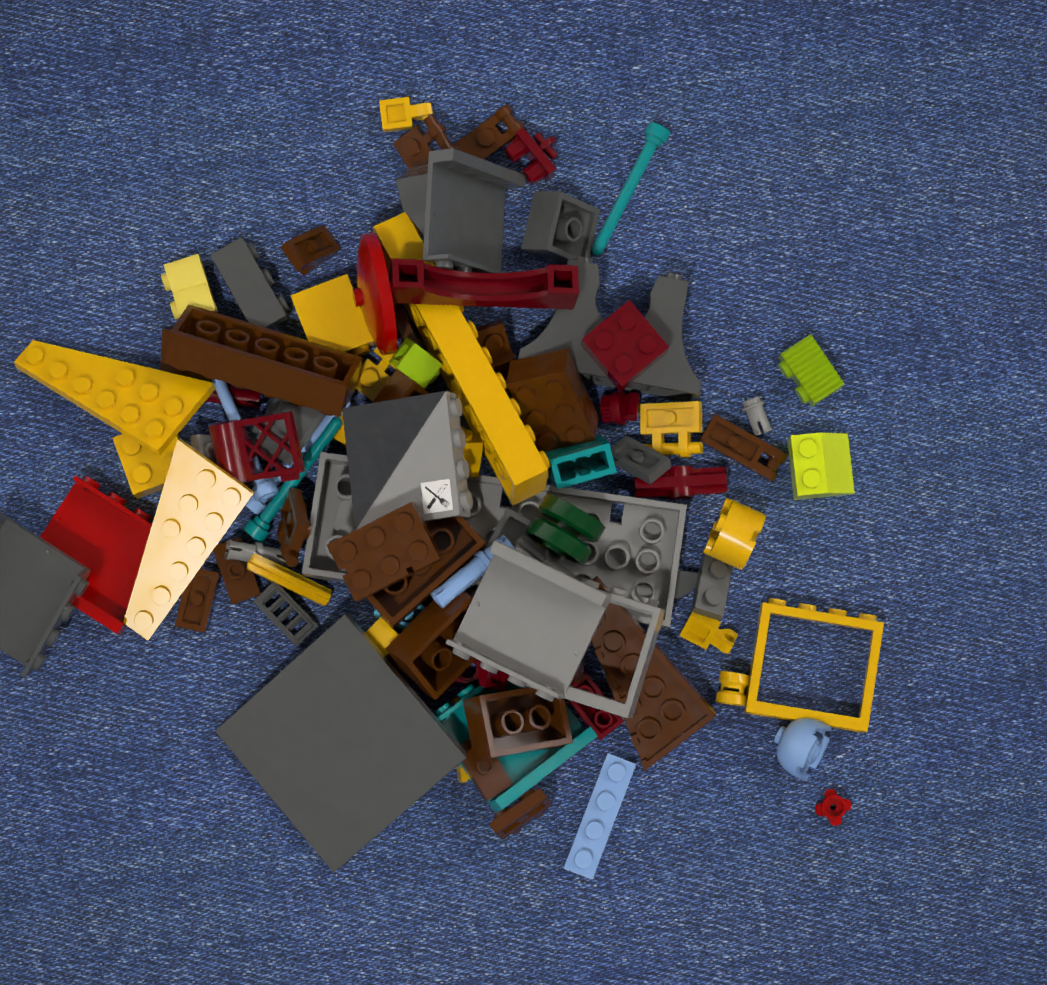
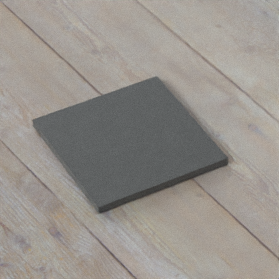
[215,613,469,872]

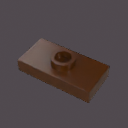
[213,537,261,605]
[460,738,513,802]

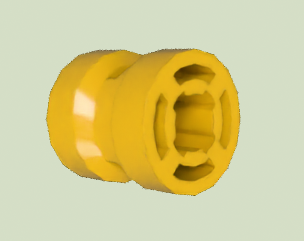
[715,671,750,706]

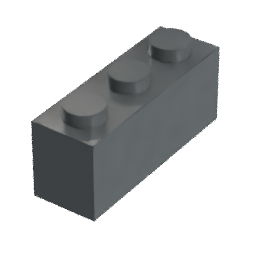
[210,237,290,330]

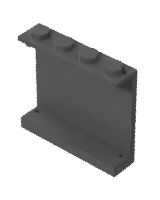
[423,148,526,273]
[0,512,91,677]

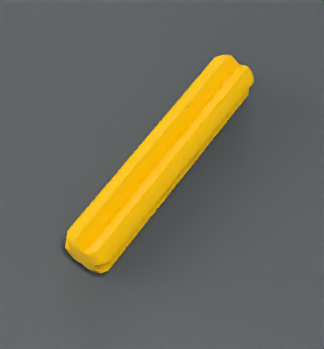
[247,553,332,606]

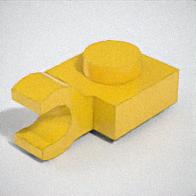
[379,97,433,132]
[679,612,738,654]

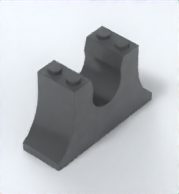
[518,256,702,402]

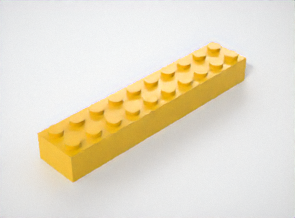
[373,212,550,506]

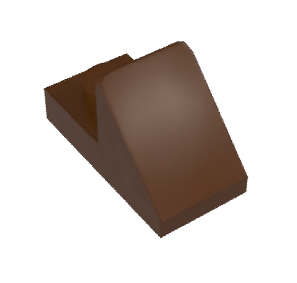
[280,225,341,276]
[476,319,518,380]

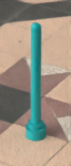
[592,122,671,256]
[243,417,343,542]

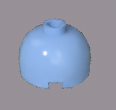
[774,718,832,781]

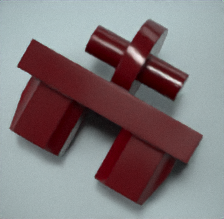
[505,127,558,185]

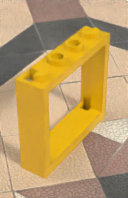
[743,598,884,733]

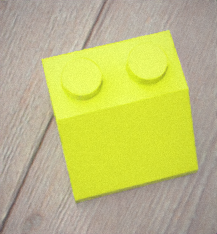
[787,432,855,500]

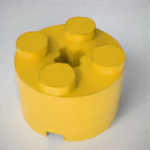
[703,498,766,570]

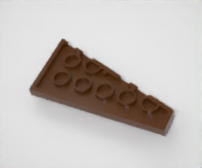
[591,576,716,771]

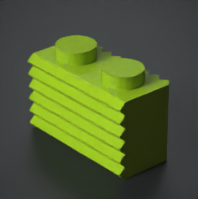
[778,334,845,407]

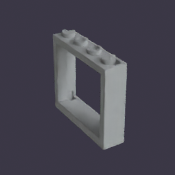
[526,571,666,718]

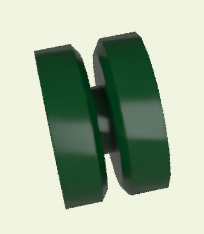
[525,494,606,566]

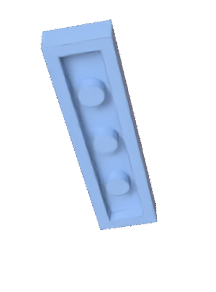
[563,753,636,880]

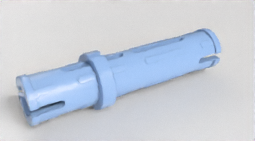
[430,535,515,609]

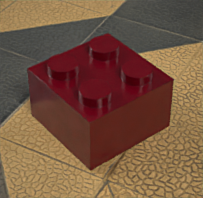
[581,300,669,392]

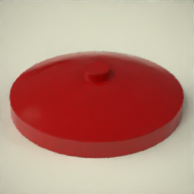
[352,232,397,356]

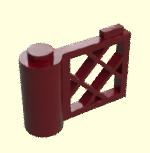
[208,411,305,485]

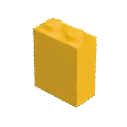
[290,274,374,357]

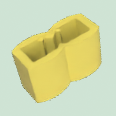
[161,254,218,320]

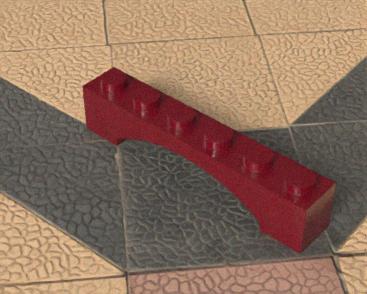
[389,259,579,310]

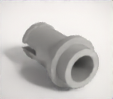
[742,396,773,436]

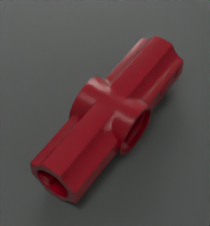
[634,466,727,499]

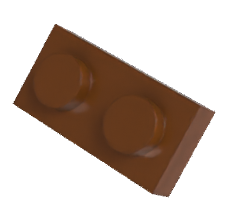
[175,569,220,634]

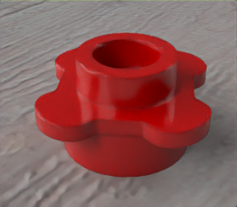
[815,789,851,826]

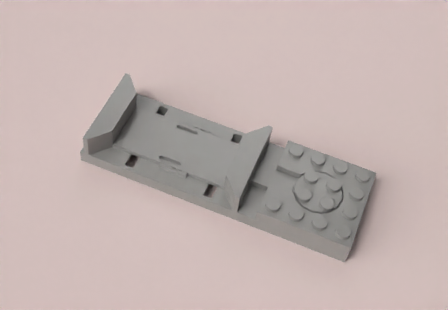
[302,452,687,630]

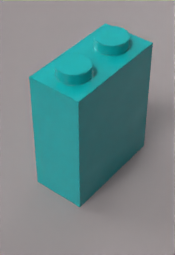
[544,434,617,489]

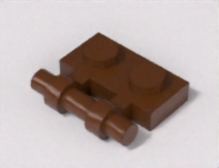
[393,114,459,168]
[277,488,311,567]
[489,788,553,840]

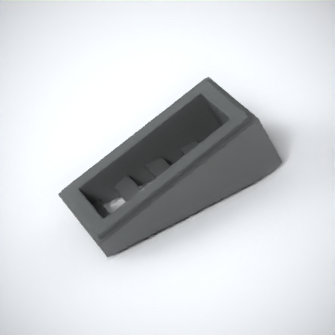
[253,582,318,647]

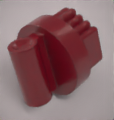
[600,391,640,426]

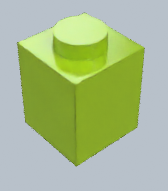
[389,338,443,389]

